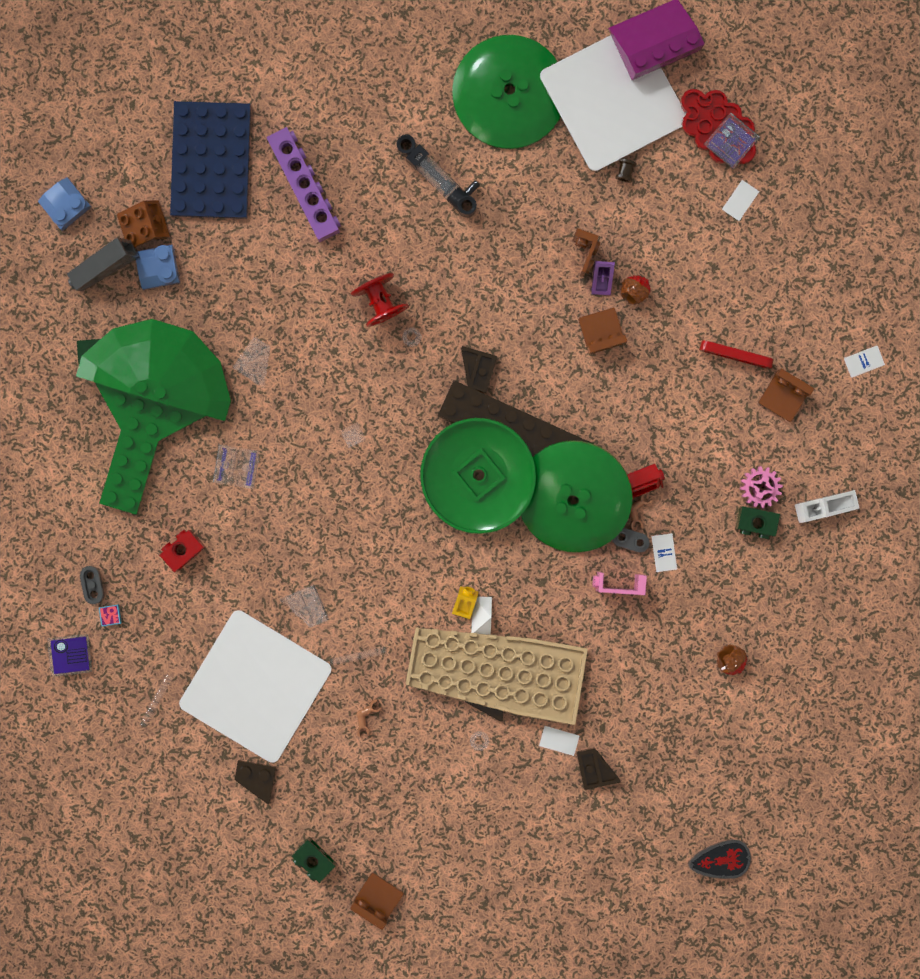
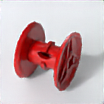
[351,273,409,327]

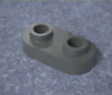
[612,528,650,552]
[80,566,104,604]

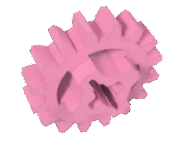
[740,466,783,508]

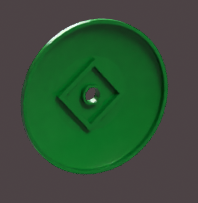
[452,35,561,149]
[420,418,536,534]
[521,441,633,552]

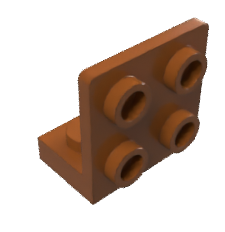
[117,200,170,248]
[572,228,601,277]
[578,308,628,355]
[758,368,815,422]
[350,872,404,930]

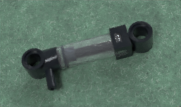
[397,134,480,218]

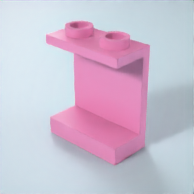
[593,572,647,595]

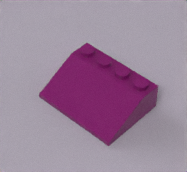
[608,0,705,80]

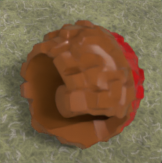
[620,275,651,305]
[717,644,747,675]

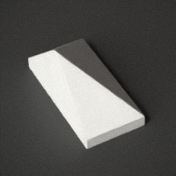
[471,597,492,635]

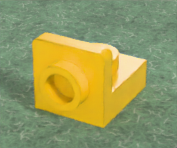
[452,586,478,619]

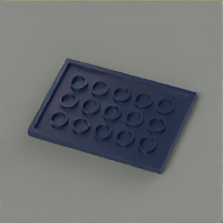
[170,101,251,219]

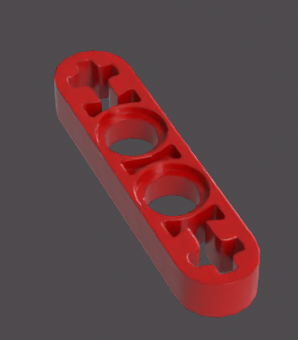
[699,340,774,369]

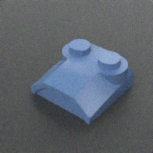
[38,177,92,231]
[136,245,180,290]

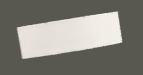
[795,490,860,523]

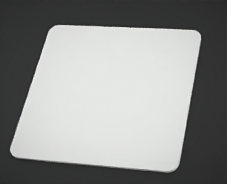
[540,35,686,171]
[179,610,331,763]

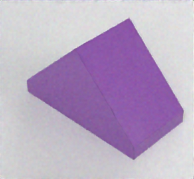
[591,261,615,295]

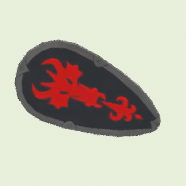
[688,839,751,879]

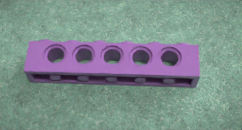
[266,127,341,243]

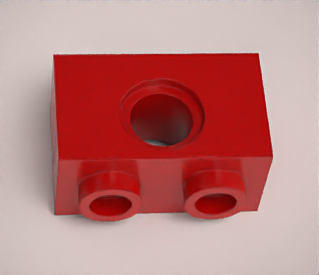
[159,530,206,573]

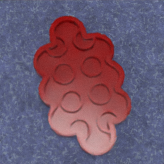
[680,89,756,164]

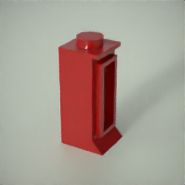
[627,464,665,498]

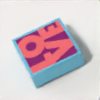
[99,604,122,626]

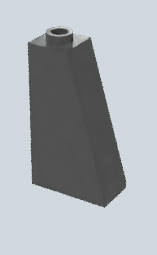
[67,237,139,291]

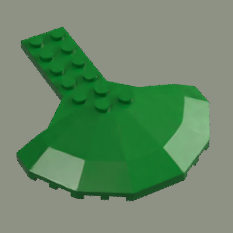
[76,319,231,515]

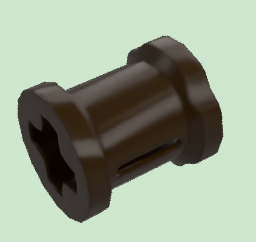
[615,159,637,183]

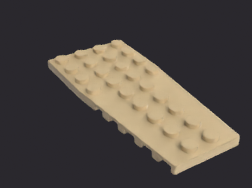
[406,628,588,725]

